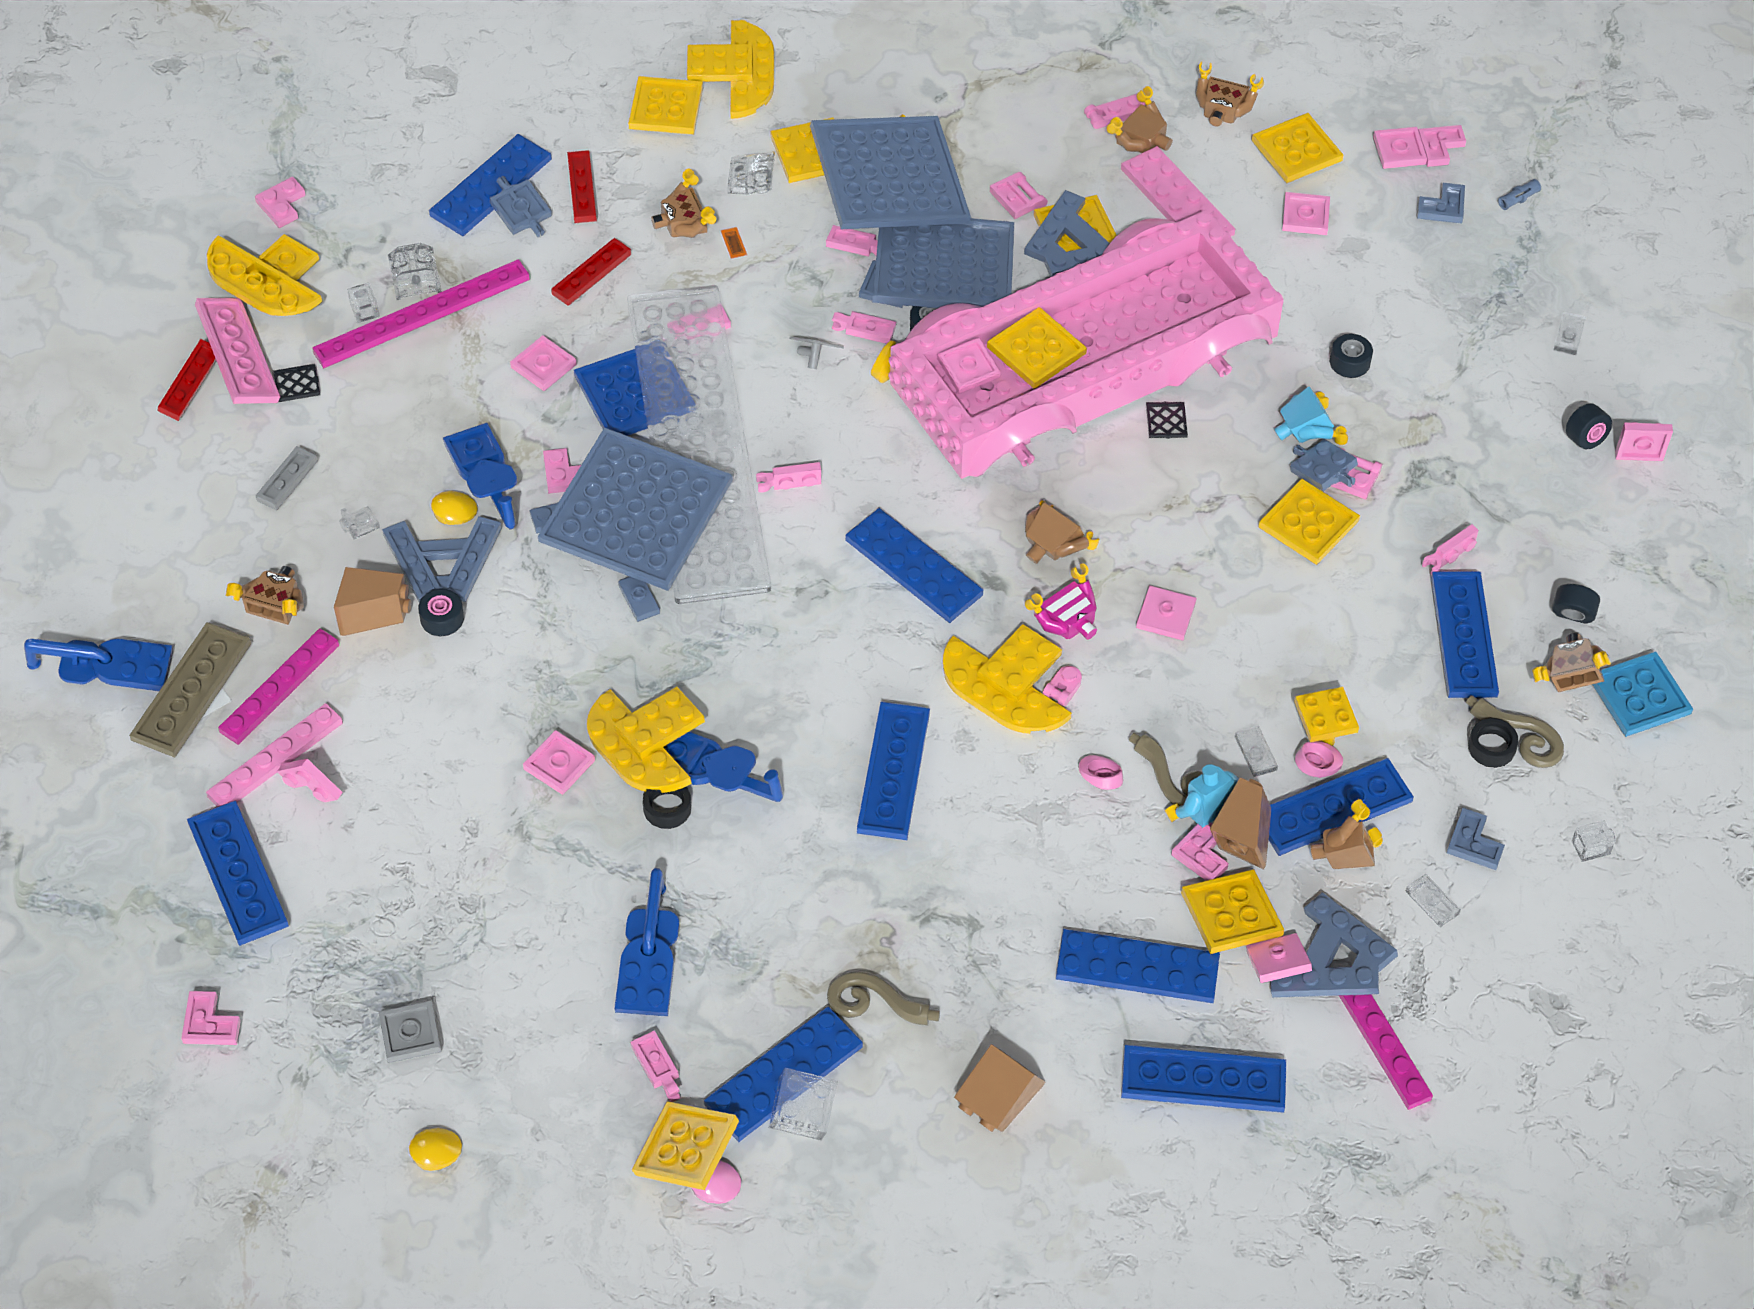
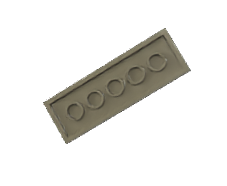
[129,622,251,758]

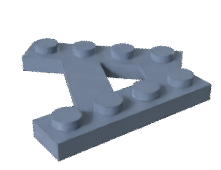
[1024,190,1111,277]
[382,516,502,602]
[1271,892,1398,998]

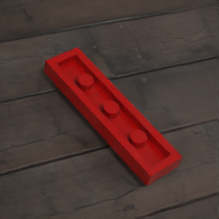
[567,150,597,223]
[551,238,631,306]
[157,339,216,421]

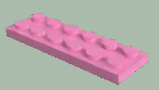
[1121,146,1235,236]
[195,298,280,404]

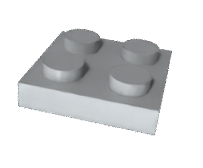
[379,1001,441,1063]

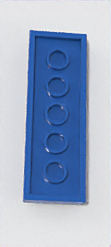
[429,134,552,237]
[845,508,984,623]
[1431,571,1499,698]
[857,702,930,840]
[1268,758,1414,856]
[187,801,289,946]
[1056,929,1220,1003]
[704,1007,863,1142]
[1121,1045,1286,1113]

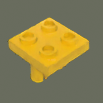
[1294,687,1359,746]

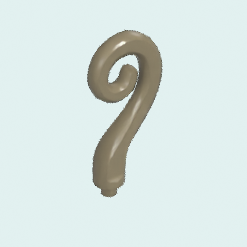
[1466,695,1564,768]
[1129,733,1203,806]
[827,972,940,1025]

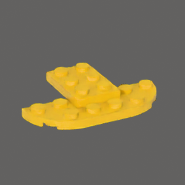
[687,20,774,119]
[207,234,322,316]
[943,624,1072,734]
[587,686,705,793]

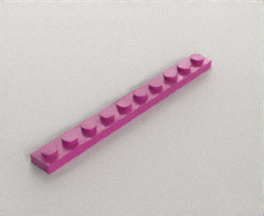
[312,259,530,369]

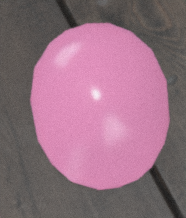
[1295,741,1343,778]
[1078,755,1124,790]
[692,1161,741,1204]

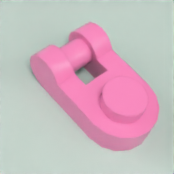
[1043,666,1082,707]

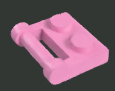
[990,172,1048,219]
[1331,447,1383,500]

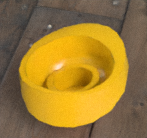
[871,341,897,383]
[431,491,477,525]
[409,1128,462,1171]

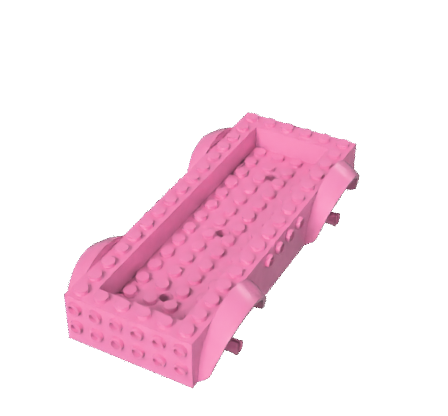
[889,210,1284,479]

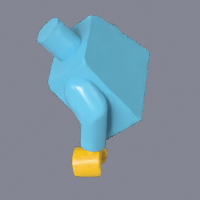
[1274,386,1348,445]
[1165,764,1239,828]

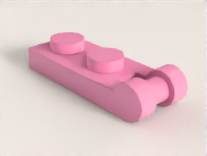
[1084,94,1146,129]

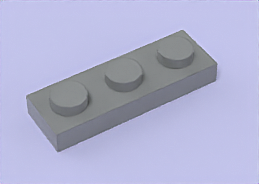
[256,446,317,510]

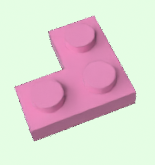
[1418,125,1466,167]
[255,176,306,228]
[543,448,581,494]
[276,759,343,802]
[1171,823,1229,881]
[181,991,241,1045]

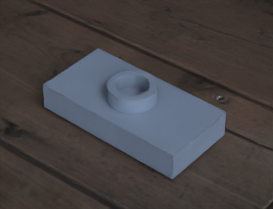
[618,577,660,622]

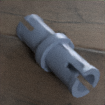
[1498,179,1541,210]

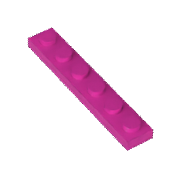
[218,628,339,745]
[1339,966,1433,1110]

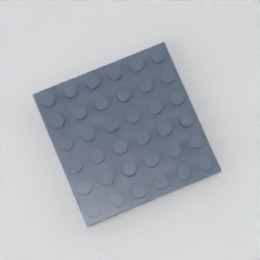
[810,116,971,229]
[872,218,1014,308]
[538,428,733,591]

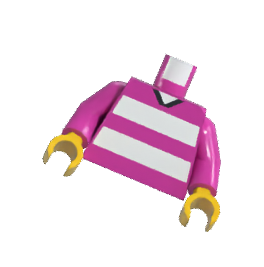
[1025,563,1097,640]

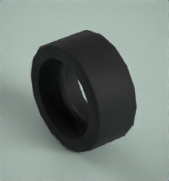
[1468,718,1518,768]
[642,787,691,829]

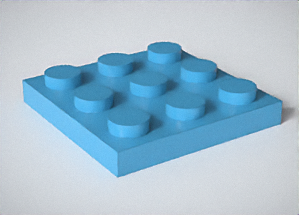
[1592,652,1693,737]

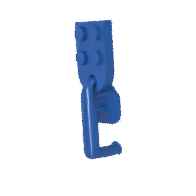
[443,423,517,530]
[24,639,173,691]
[663,732,783,802]
[614,868,679,1016]

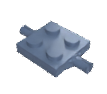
[490,176,552,237]
[1290,439,1358,492]

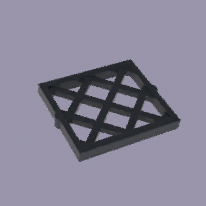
[273,364,320,402]
[1146,401,1188,439]

